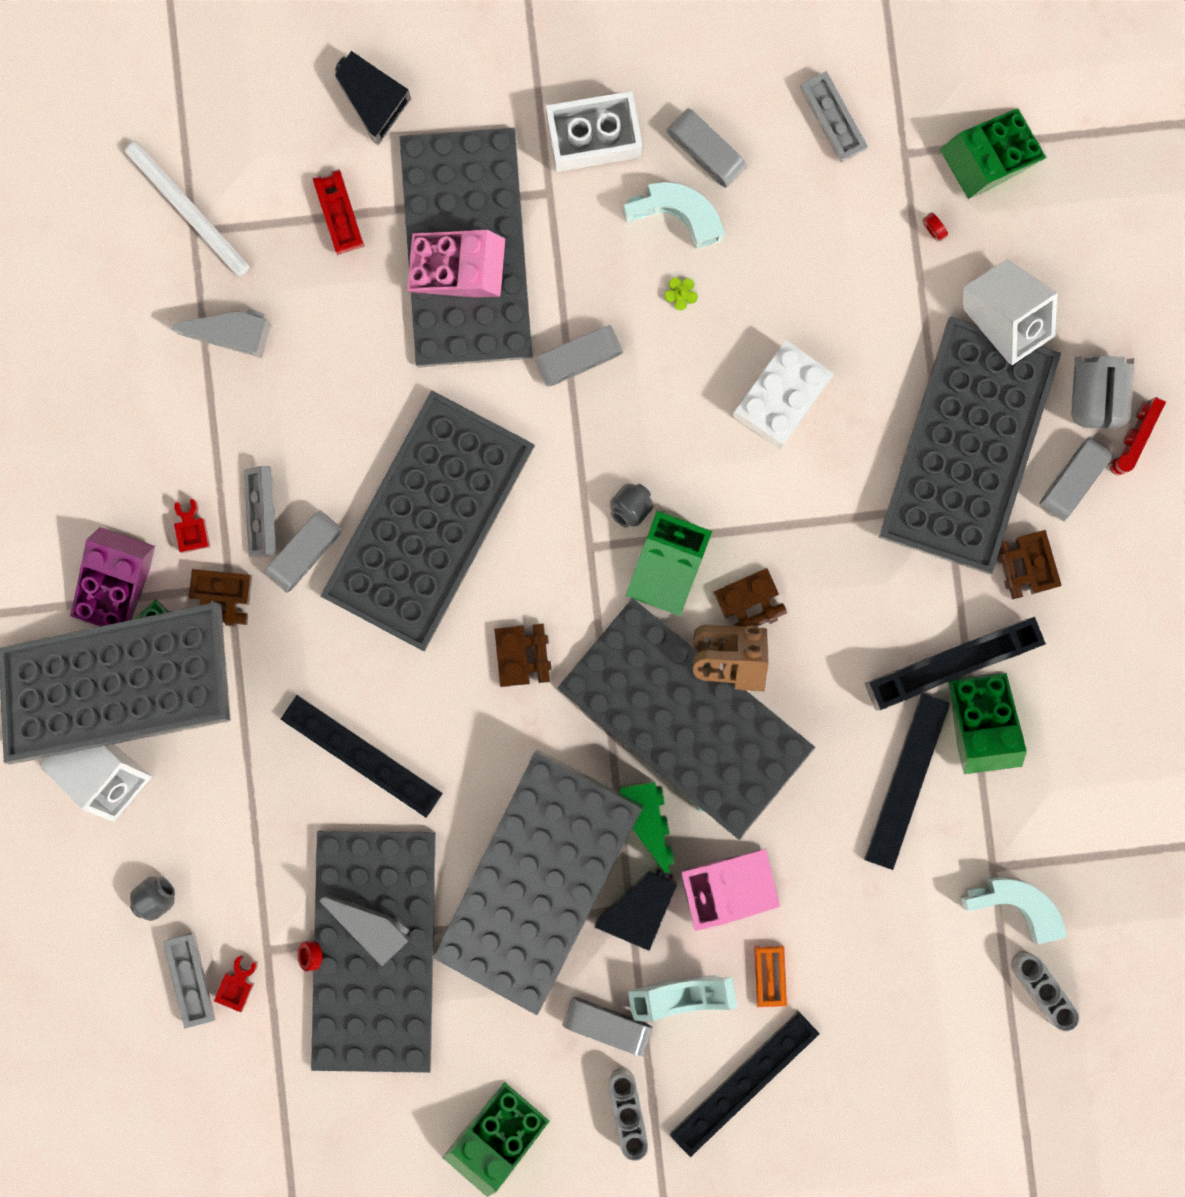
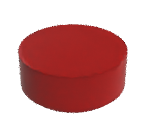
[922,212,949,242]
[298,941,322,971]

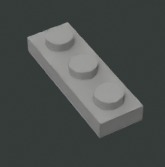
[800,71,868,163]
[244,466,276,557]
[163,933,216,1029]

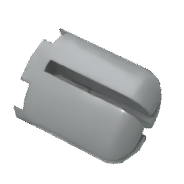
[1071,356,1135,429]

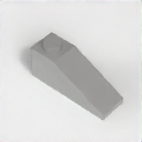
[172,310,271,358]
[319,894,411,966]

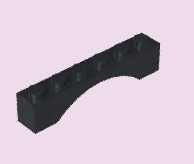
[864,617,1046,710]

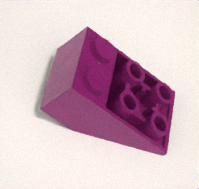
[70,527,155,627]

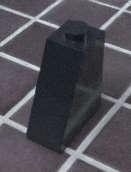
[335,51,411,145]
[594,868,677,951]

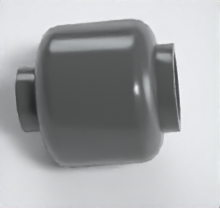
[610,484,653,528]
[130,876,175,921]

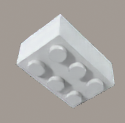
[546,91,643,172]
[732,340,834,450]

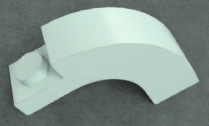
[623,182,725,249]
[960,877,1067,944]
[628,975,738,1021]

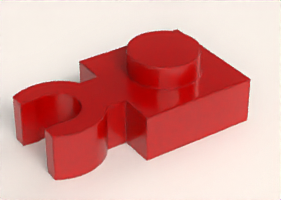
[174,499,211,553]
[214,955,258,1013]

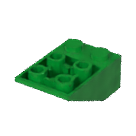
[940,108,1047,199]
[625,511,712,616]
[948,673,1027,774]
[619,780,674,873]
[442,1082,550,1197]

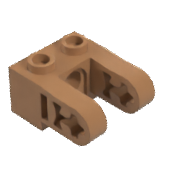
[693,624,769,692]

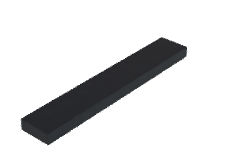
[864,693,950,870]
[280,695,443,818]
[670,1010,820,1158]

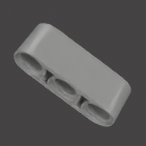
[666,108,747,188]
[535,325,623,387]
[1039,437,1113,522]
[265,510,343,593]
[1011,952,1079,1031]
[562,997,653,1056]
[609,1069,648,1161]

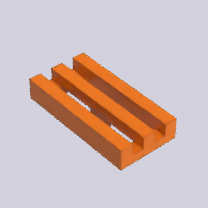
[754,945,787,1007]

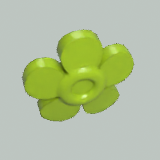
[664,277,698,311]

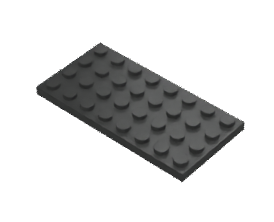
[399,128,533,367]
[878,316,1061,575]
[320,390,535,652]
[557,598,816,840]
[0,602,231,765]
[433,749,644,1015]
[311,831,436,1073]

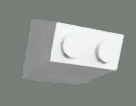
[963,259,1057,365]
[40,744,152,822]

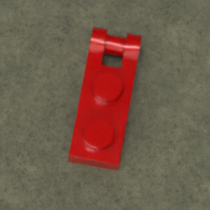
[312,169,365,255]
[1110,397,1166,476]

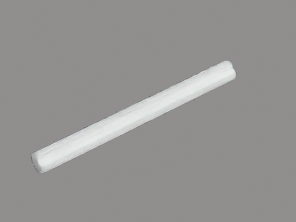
[125,142,250,277]

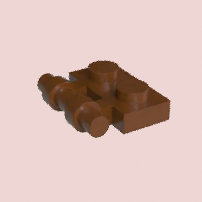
[997,530,1062,600]
[713,568,787,627]
[189,569,252,627]
[494,623,552,687]

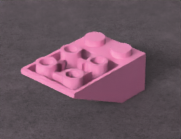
[407,230,505,297]
[680,849,780,931]

